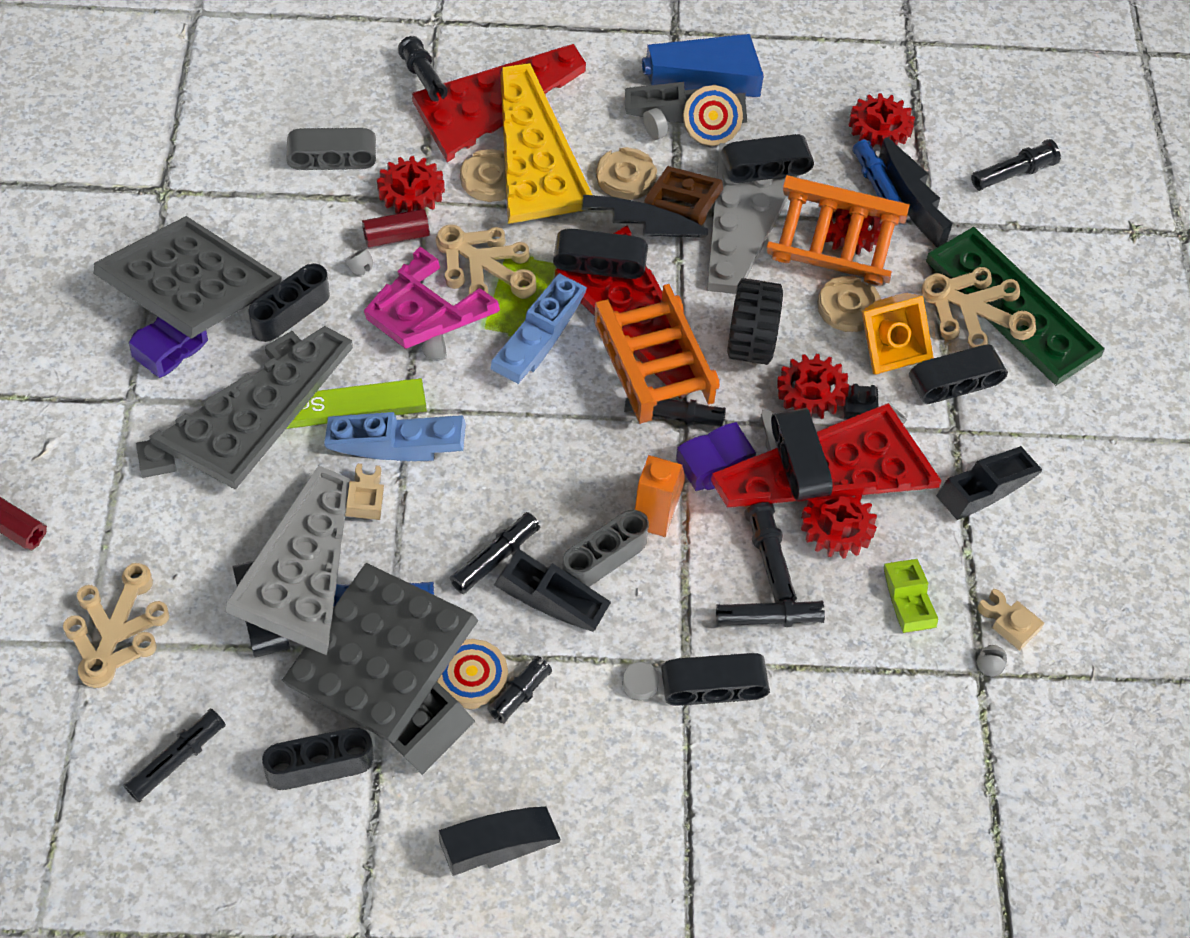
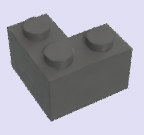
[390,682,475,775]

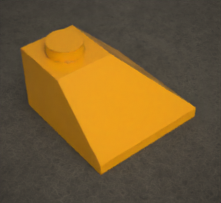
[861,293,934,375]

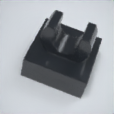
[843,384,879,419]

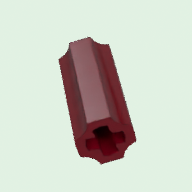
[362,209,430,248]
[0,497,47,551]

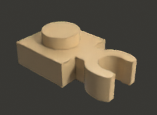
[345,463,384,520]
[977,589,1044,651]

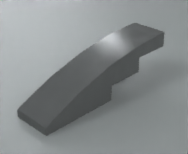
[625,82,747,123]

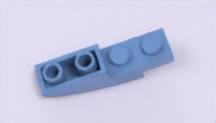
[490,273,587,384]
[324,412,466,461]

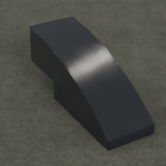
[936,446,1042,520]
[494,548,611,632]
[439,806,561,876]

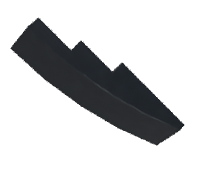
[879,137,953,248]
[582,195,708,238]

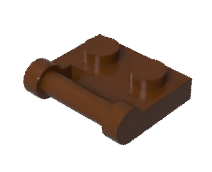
[644,166,723,225]

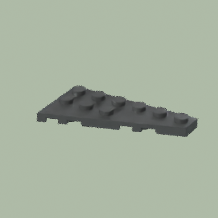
[149,326,353,490]

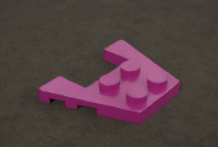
[364,247,500,349]

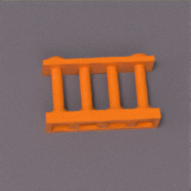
[767,175,910,286]
[594,284,720,424]

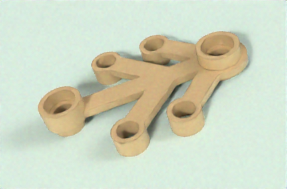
[435,224,536,299]
[921,267,1036,348]
[63,563,169,688]

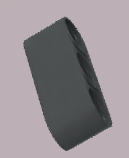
[286,128,376,170]
[562,510,649,587]

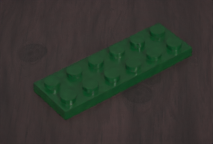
[926,226,1105,386]

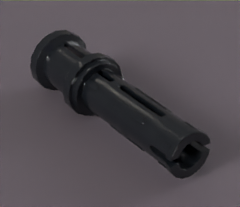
[398,36,448,101]
[971,139,1061,191]
[744,502,797,603]

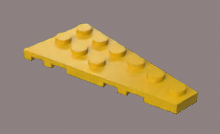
[501,64,592,224]

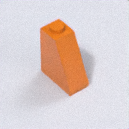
[635,455,685,537]

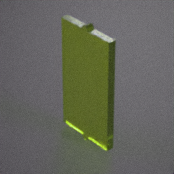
[485,256,556,337]

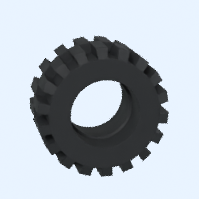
[727,278,783,365]

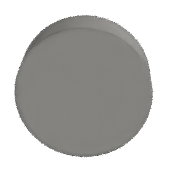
[643,108,668,140]
[622,662,659,700]

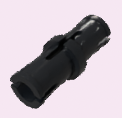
[487,656,552,724]

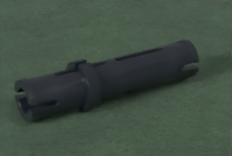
[624,397,726,428]
[449,512,541,594]
[716,599,825,627]
[123,708,226,803]

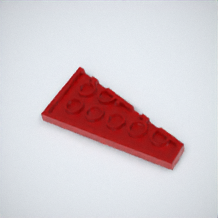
[412,44,586,162]
[555,225,695,399]
[711,403,942,508]

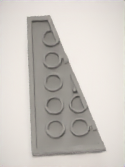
[707,143,799,294]
[225,465,350,655]

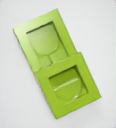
[884,559,938,633]

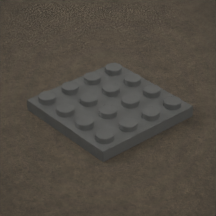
[93,216,282,338]
[282,563,478,744]

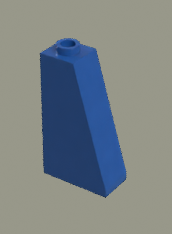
[642,34,764,97]

